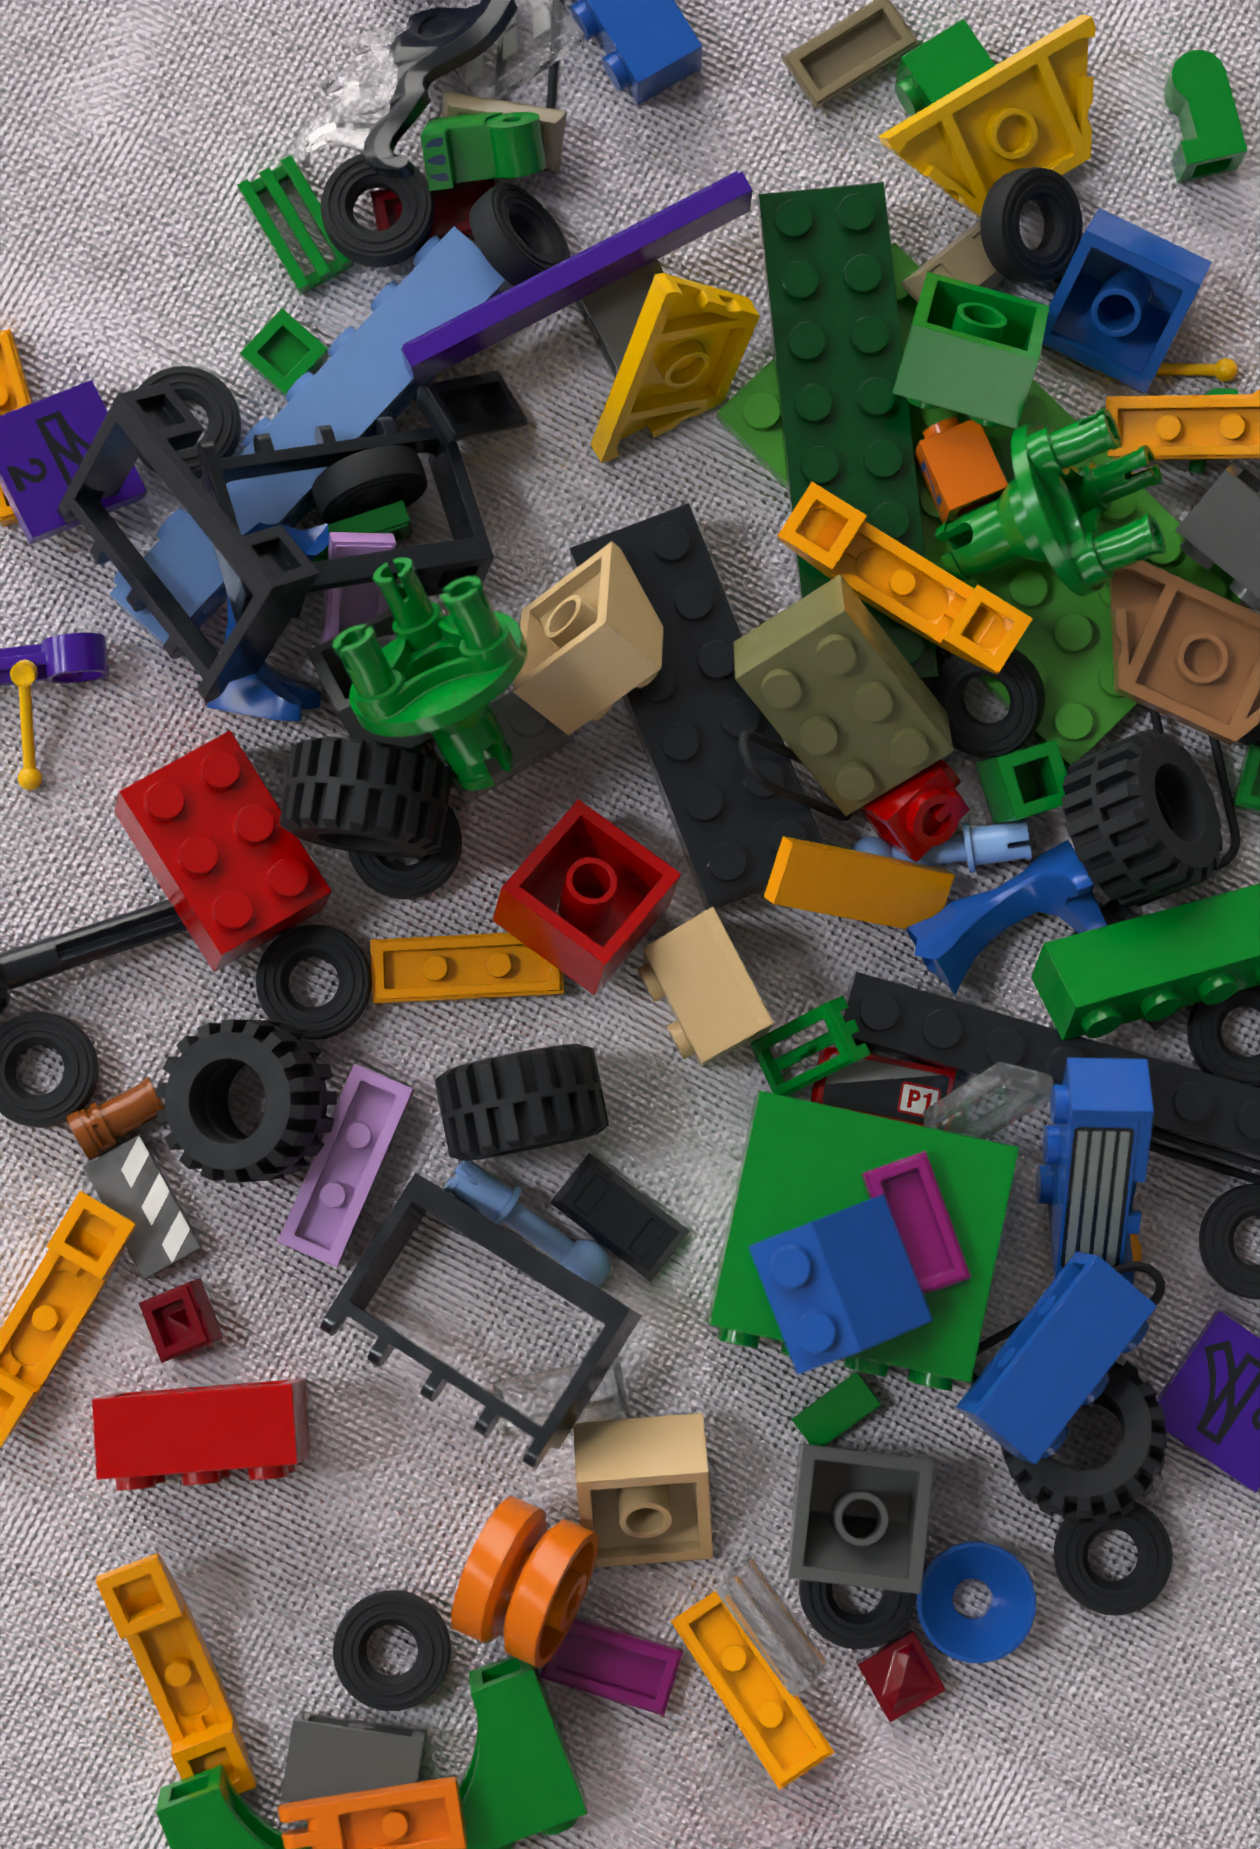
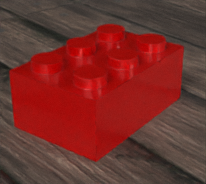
[114,730,332,973]
[92,1378,310,1491]

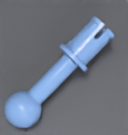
[850,818,1032,873]
[443,1160,611,1287]

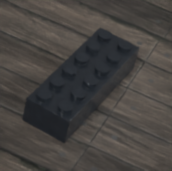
[570,503,824,910]

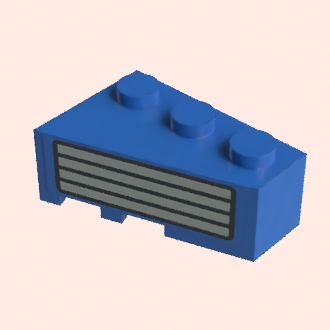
[1036,1058,1154,1285]

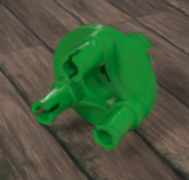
[935,408,1166,596]
[333,557,528,791]

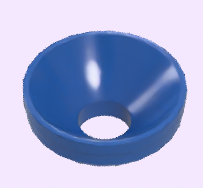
[916,1541,1036,1663]

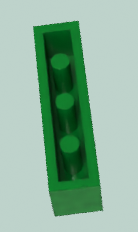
[1031,883,1260,1041]

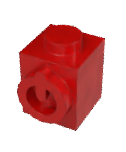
[859,759,970,863]

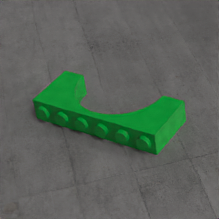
[156,1656,588,1849]

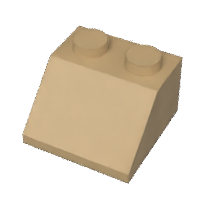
[513,541,664,736]
[637,907,774,1067]
[573,1413,713,1568]

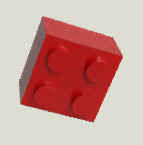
[492,799,681,996]

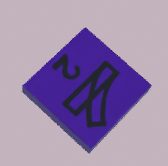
[0,380,147,545]
[1157,1311,1260,1493]

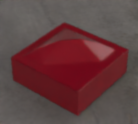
[139,1278,224,1363]
[856,1630,946,1722]

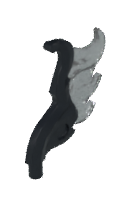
[293,0,518,179]

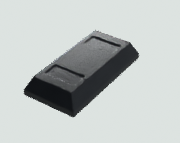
[417,371,529,444]
[550,1153,690,1282]

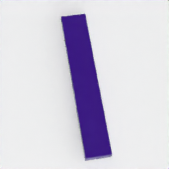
[401,171,753,385]

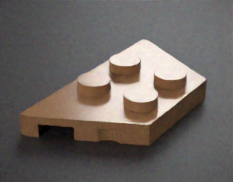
[1109,560,1260,745]

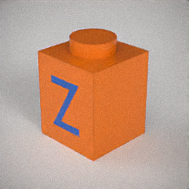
[914,417,1008,523]

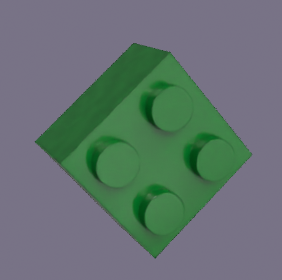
[892,271,1050,428]

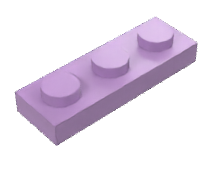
[278,1064,414,1267]

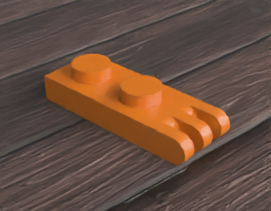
[278,1776,468,1849]

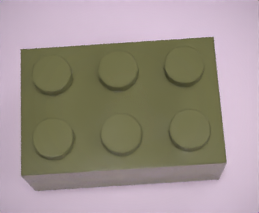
[733,574,954,816]

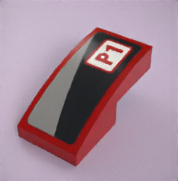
[810,1047,956,1131]

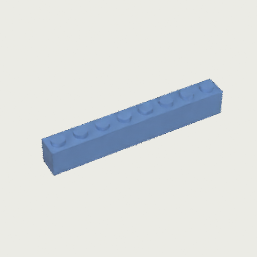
[110,226,511,646]

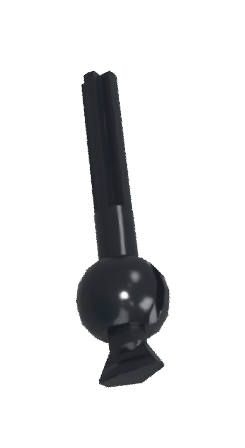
[0,900,187,1015]

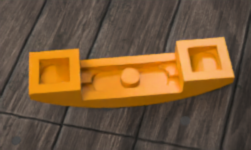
[777,482,1033,675]
[0,1191,137,1449]
[95,1553,257,1794]

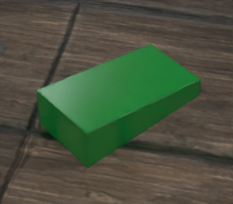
[791,1371,881,1446]

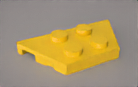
[878,15,1096,219]
[590,273,760,463]

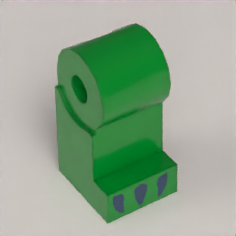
[1164,50,1248,184]
[420,111,546,191]

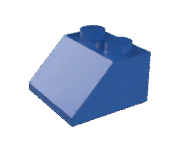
[1042,208,1212,394]
[748,1194,934,1375]

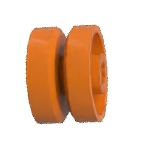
[451,1496,599,1669]

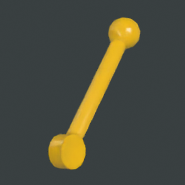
[1109,358,1238,383]
[10,660,43,791]

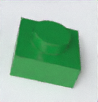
[239,308,330,398]

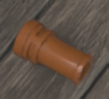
[66,1077,165,1161]

